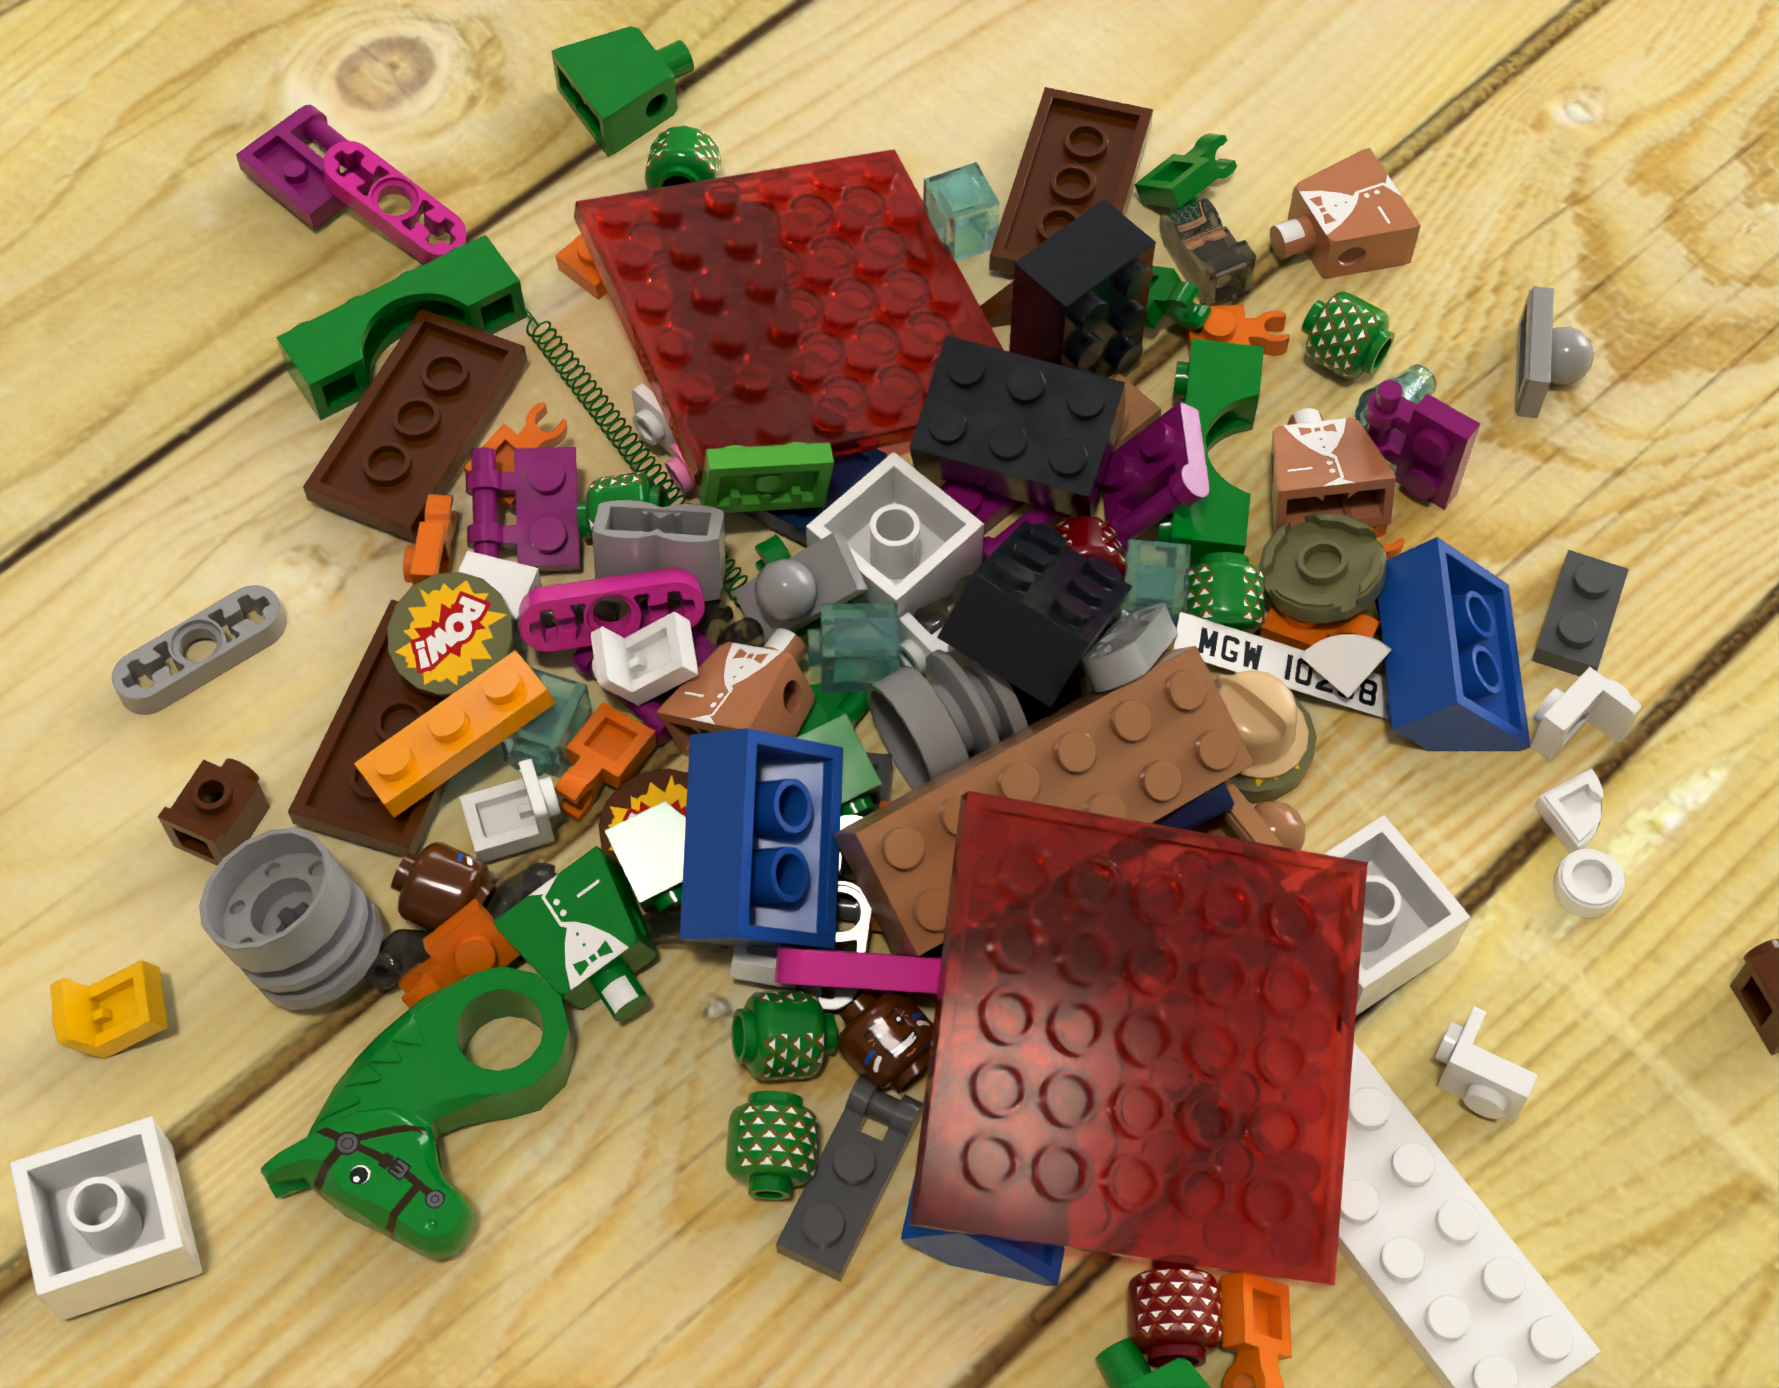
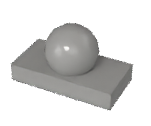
[1515,286,1594,418]
[734,533,868,647]

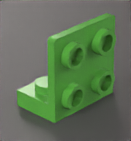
[686,403,834,513]

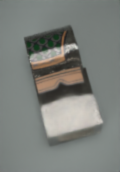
[1159,198,1256,306]

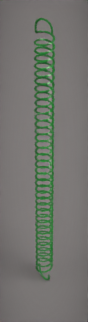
[523,308,748,607]

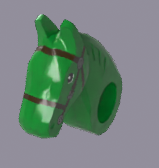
[261,966,575,1261]

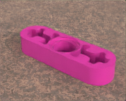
[324,141,466,264]
[519,567,705,652]
[774,947,975,995]

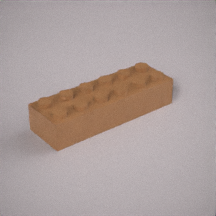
[833,646,1254,957]

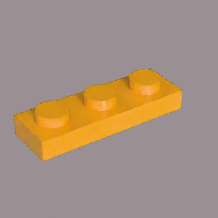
[354,650,556,818]

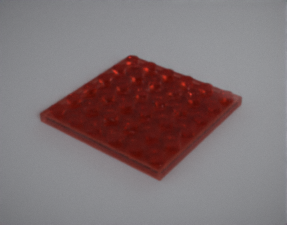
[574,149,1003,486]
[909,791,1368,1286]

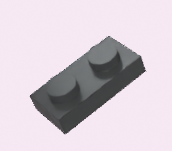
[1531,550,1629,677]

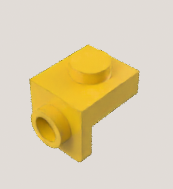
[50,960,168,1059]

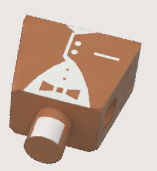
[1270,147,1421,279]
[1270,408,1396,532]
[656,628,814,756]

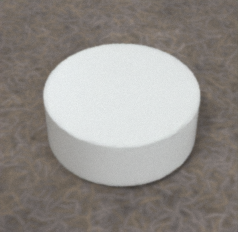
[1553,849,1625,918]

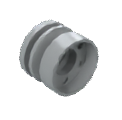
[867,645,1028,790]
[199,828,384,1010]

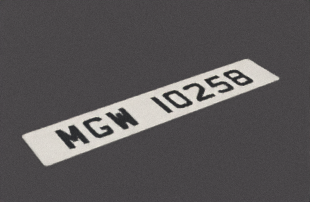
[1173,612,1389,720]

